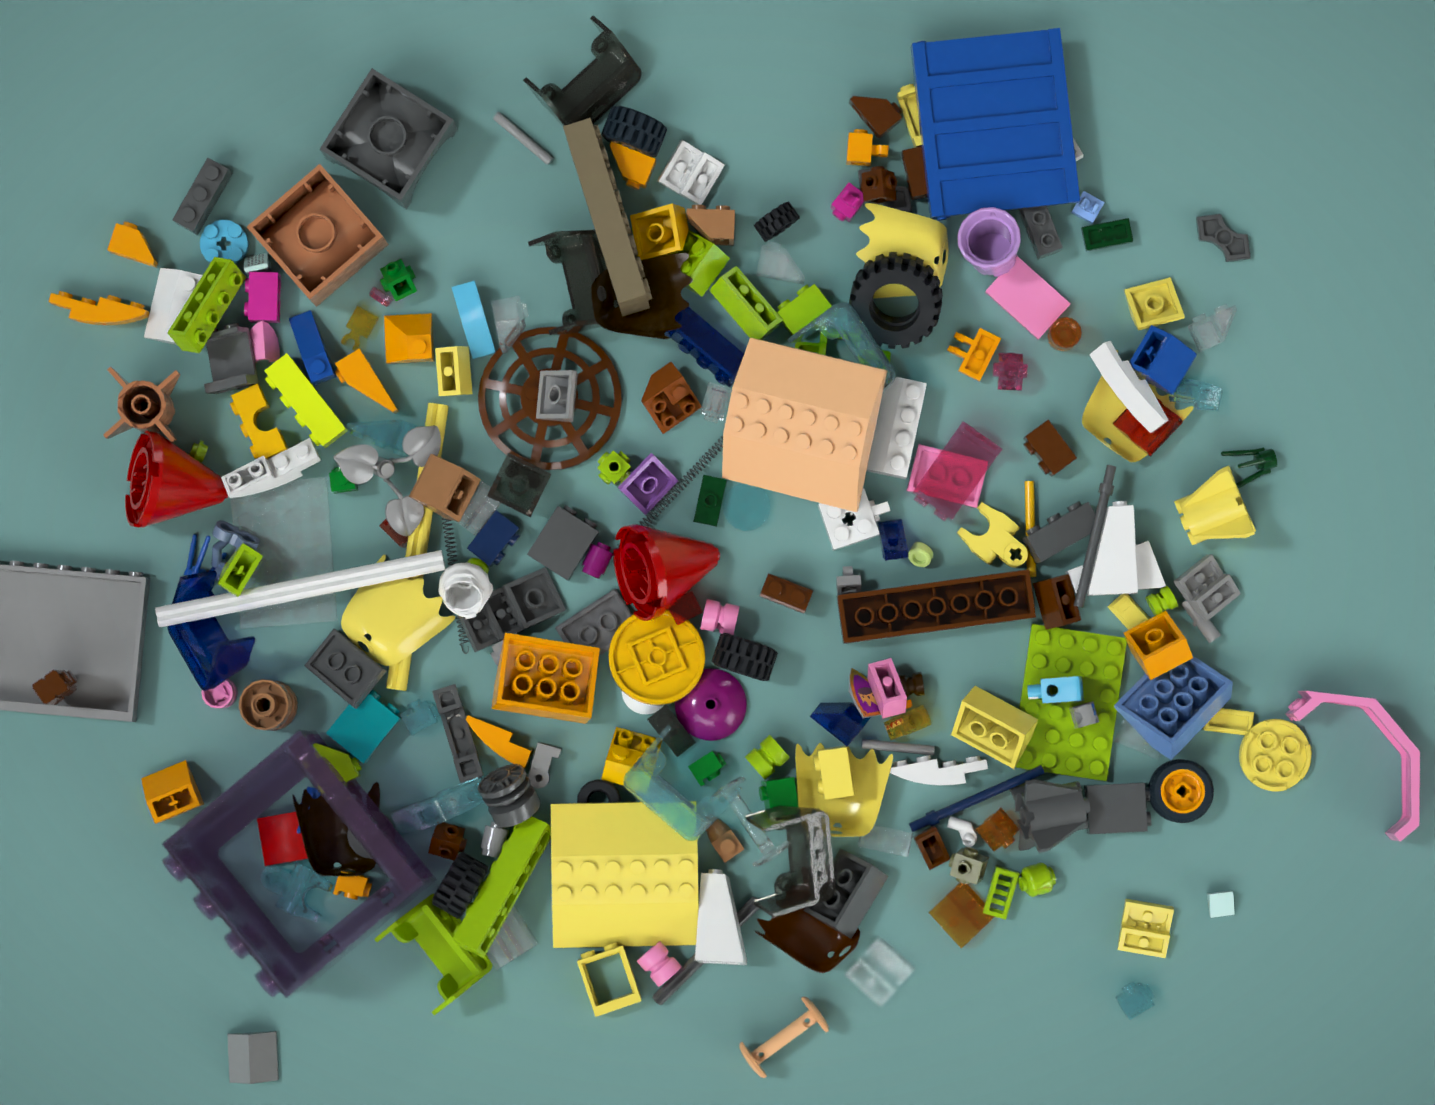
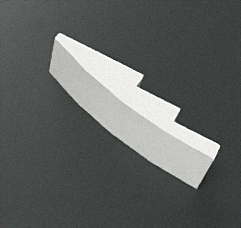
[1089,341,1168,433]

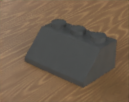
[803,848,888,939]

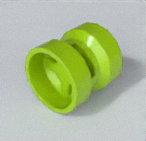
[1145,586,1178,616]

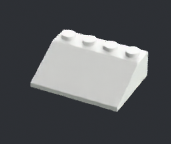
[867,376,927,479]

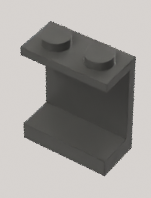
[204,323,259,394]

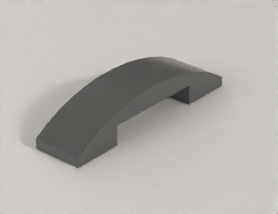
[432,684,484,783]

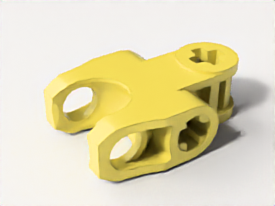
[956,502,1028,568]

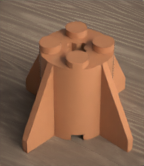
[103,367,180,443]

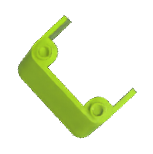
[374,893,493,1016]

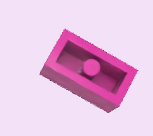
[244,272,281,323]

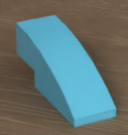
[452,281,496,359]

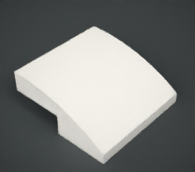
[657,140,725,205]

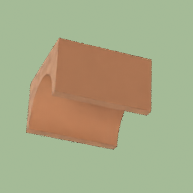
[247,164,389,307]

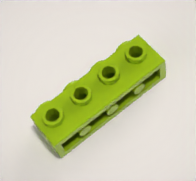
[167,257,246,354]

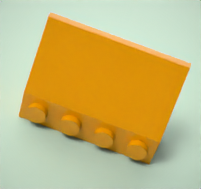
[491,633,600,724]

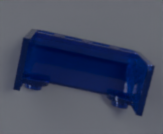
[167,571,256,691]

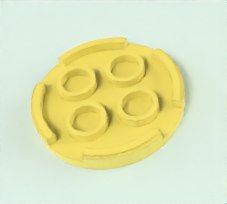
[1239,719,1312,792]

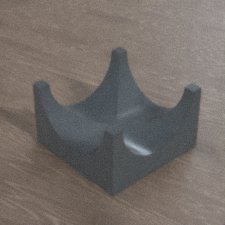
[320,68,458,209]

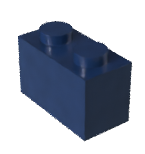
[467,510,521,567]

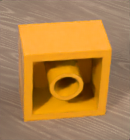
[1123,611,1193,680]

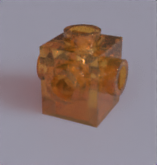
[975,808,1020,851]

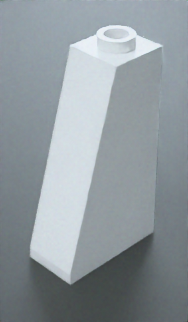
[1087,501,1138,596]
[1065,541,1166,594]
[695,869,747,965]

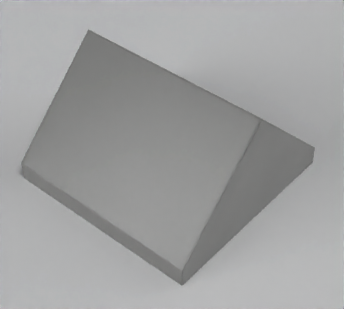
[536,370,578,422]
[228,1031,279,1084]

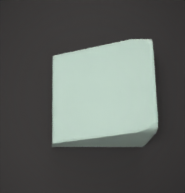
[1207,890,1235,918]

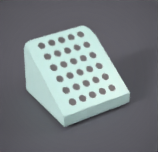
[244,253,271,275]

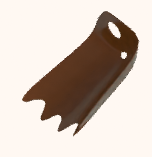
[754,866,860,973]

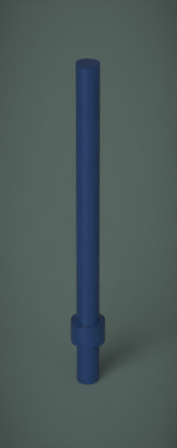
[909,765,1045,832]

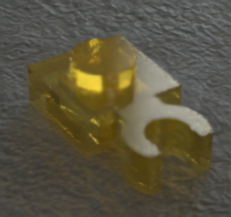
[341,306,379,351]

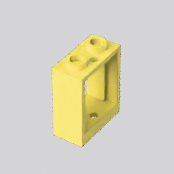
[577,942,642,1017]

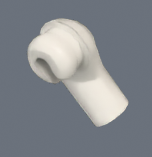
[947,816,977,847]

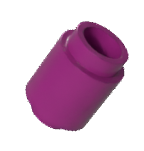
[582,542,613,579]

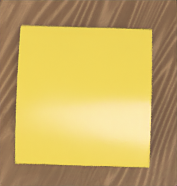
[1117,899,1174,958]

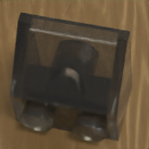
[487,453,551,517]

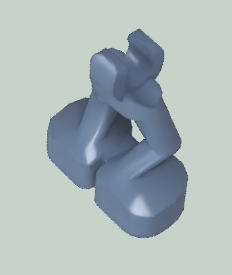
[211,520,260,581]

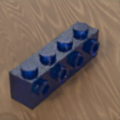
[664,307,744,388]

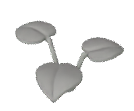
[334,425,441,537]

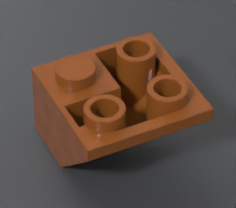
[641,362,702,434]

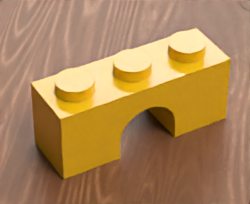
[230,384,289,460]

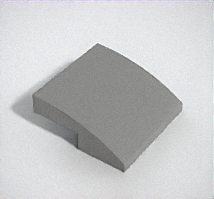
[1173,554,1241,621]

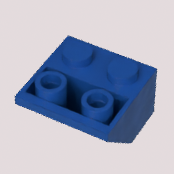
[1130,325,1197,395]

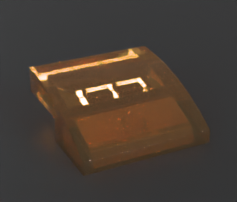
[928,882,994,949]

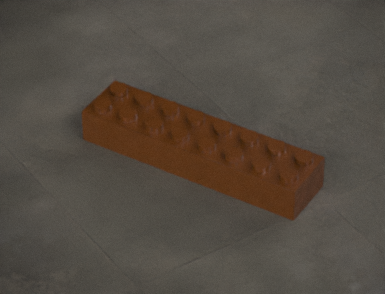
[836,569,1036,644]

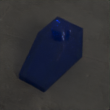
[810,702,871,747]

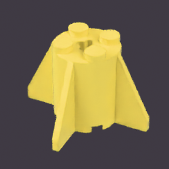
[1174,466,1256,546]

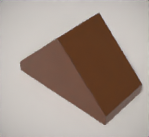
[912,826,950,870]

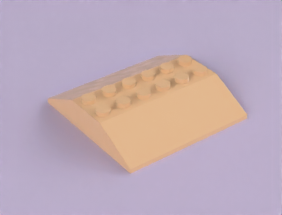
[722,338,887,512]

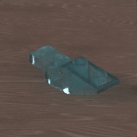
[391,777,484,836]

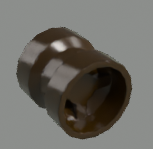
[898,672,925,698]

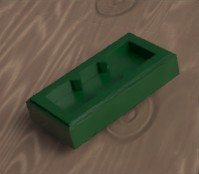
[1081,218,1133,251]
[693,475,727,527]

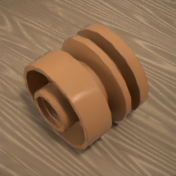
[239,679,298,731]

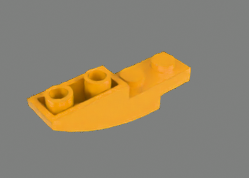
[48,291,149,325]

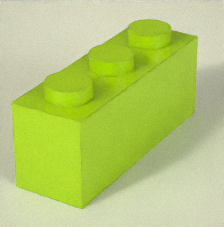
[709,266,783,340]

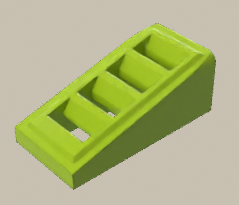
[982,865,1020,920]

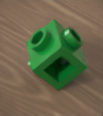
[380,259,417,301]

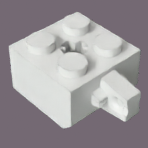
[818,489,891,551]

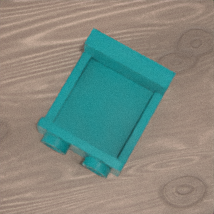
[326,689,402,764]

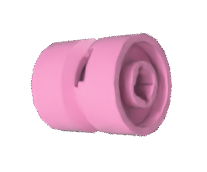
[700,599,740,635]
[201,677,238,709]
[637,941,682,987]

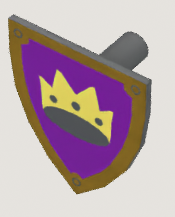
[848,668,881,720]

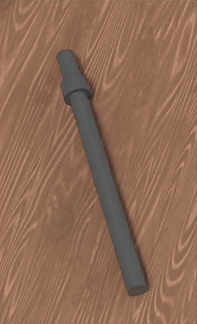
[1074,465,1116,608]

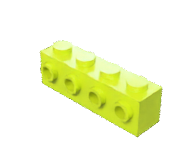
[264,353,348,448]

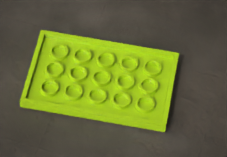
[1015,624,1127,781]

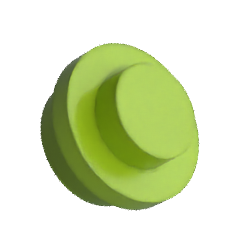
[189,440,208,463]

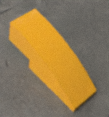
[466,715,532,769]

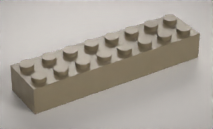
[563,118,652,317]

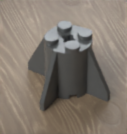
[1009,779,1090,853]

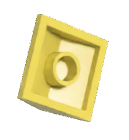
[1124,277,1185,331]

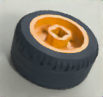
[1148,759,1214,823]

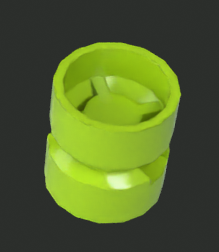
[745,734,790,780]

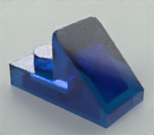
[878,519,909,561]

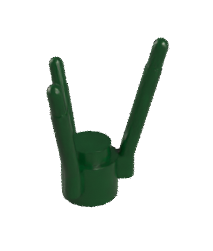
[1221,447,1278,488]

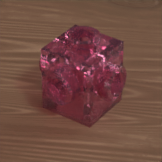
[993,352,1028,391]

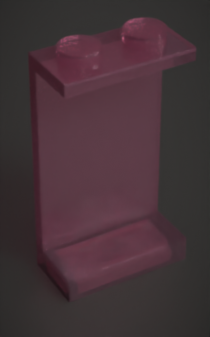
[912,421,1002,522]

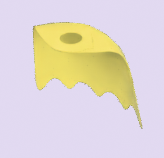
[856,203,949,299]
[1082,350,1194,462]
[341,554,455,666]
[795,743,893,837]

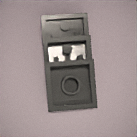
[458,567,566,652]

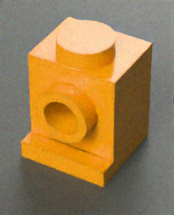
[333,870,372,900]

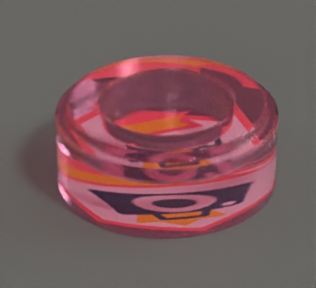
[369,286,393,307]

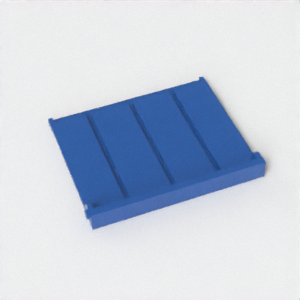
[910,28,1080,221]

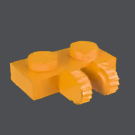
[947,328,1001,382]

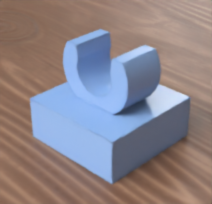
[1071,191,1105,224]

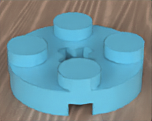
[200,220,249,265]

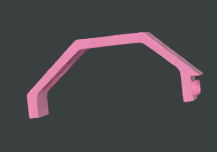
[1286,691,1420,842]

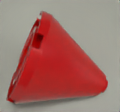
[125,430,229,528]
[613,524,720,621]

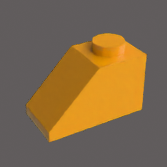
[610,142,656,190]
[107,221,158,268]

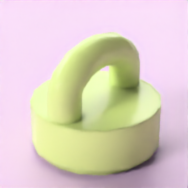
[908,542,933,567]

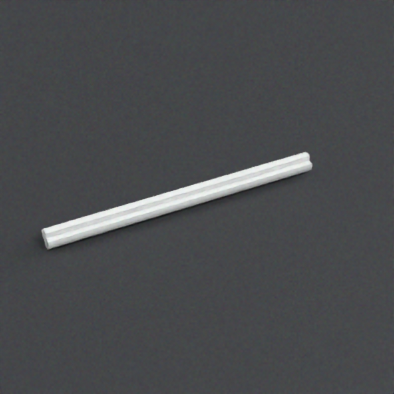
[155,550,446,627]

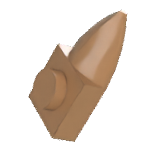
[706,816,744,863]

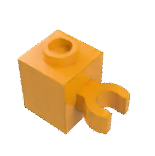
[846,129,889,166]

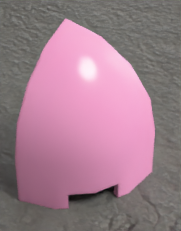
[249,321,280,363]

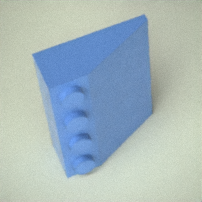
[1114,655,1233,760]

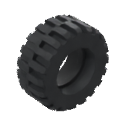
[849,252,943,349]

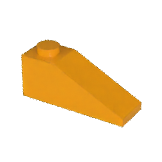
[334,348,399,414]

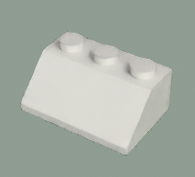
[144,268,203,345]

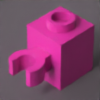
[831,182,865,222]

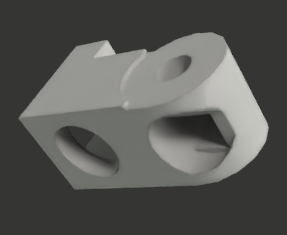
[1069,701,1099,729]
[528,742,562,789]

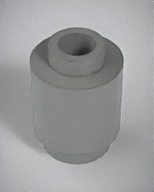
[481,821,509,858]

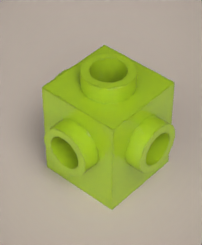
[597,450,632,486]

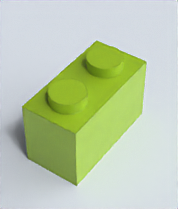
[777,284,832,338]

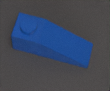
[289,310,337,385]

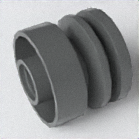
[478,764,541,827]

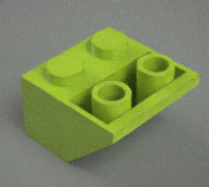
[668,230,730,297]

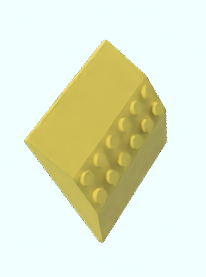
[551,801,698,948]

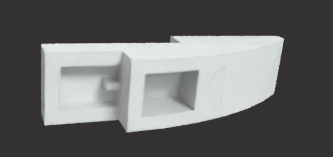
[221,438,321,498]
[890,755,988,785]

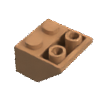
[686,205,735,246]
[409,454,481,522]

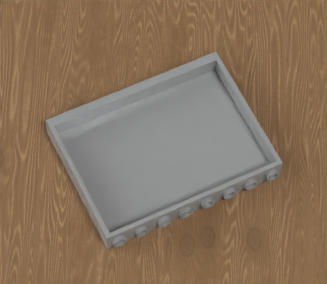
[0,561,150,722]

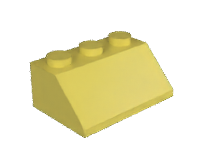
[951,686,1038,769]

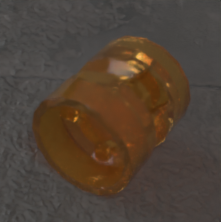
[1047,317,1082,352]

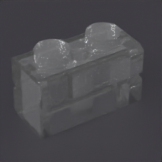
[456,480,505,536]

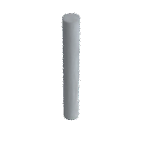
[493,112,553,165]
[862,739,935,755]

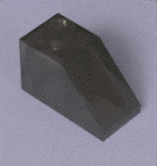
[647,705,696,757]

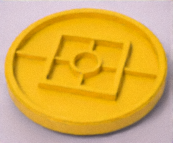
[609,610,705,705]

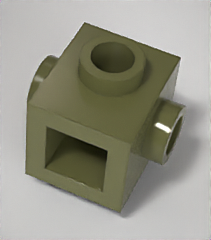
[949,847,989,885]

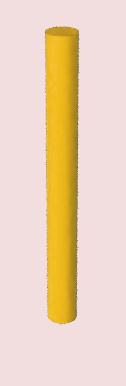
[1025,481,1036,577]

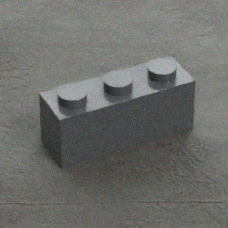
[172,157,233,236]
[1022,501,1095,563]

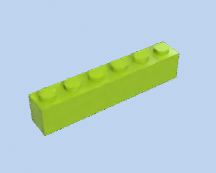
[453,816,551,958]

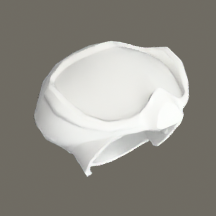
[438,562,493,619]

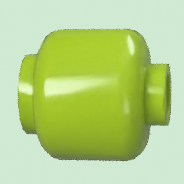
[1018,862,1056,897]

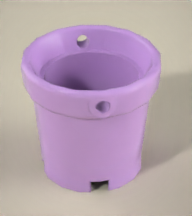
[958,207,1021,277]

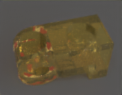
[883,704,932,740]

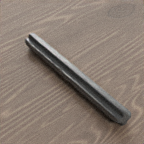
[653,897,762,1005]

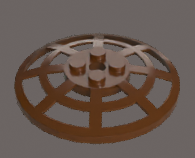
[478,327,622,470]

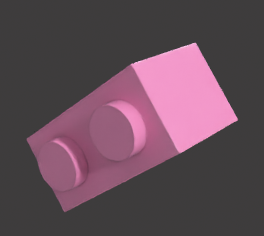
[867,658,907,719]

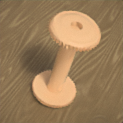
[739,996,829,1078]

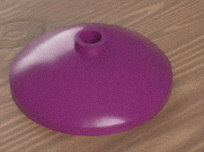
[675,668,747,741]

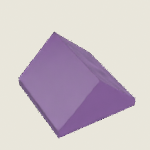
[618,453,679,515]

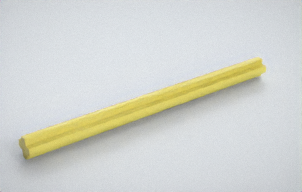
[386,403,449,691]

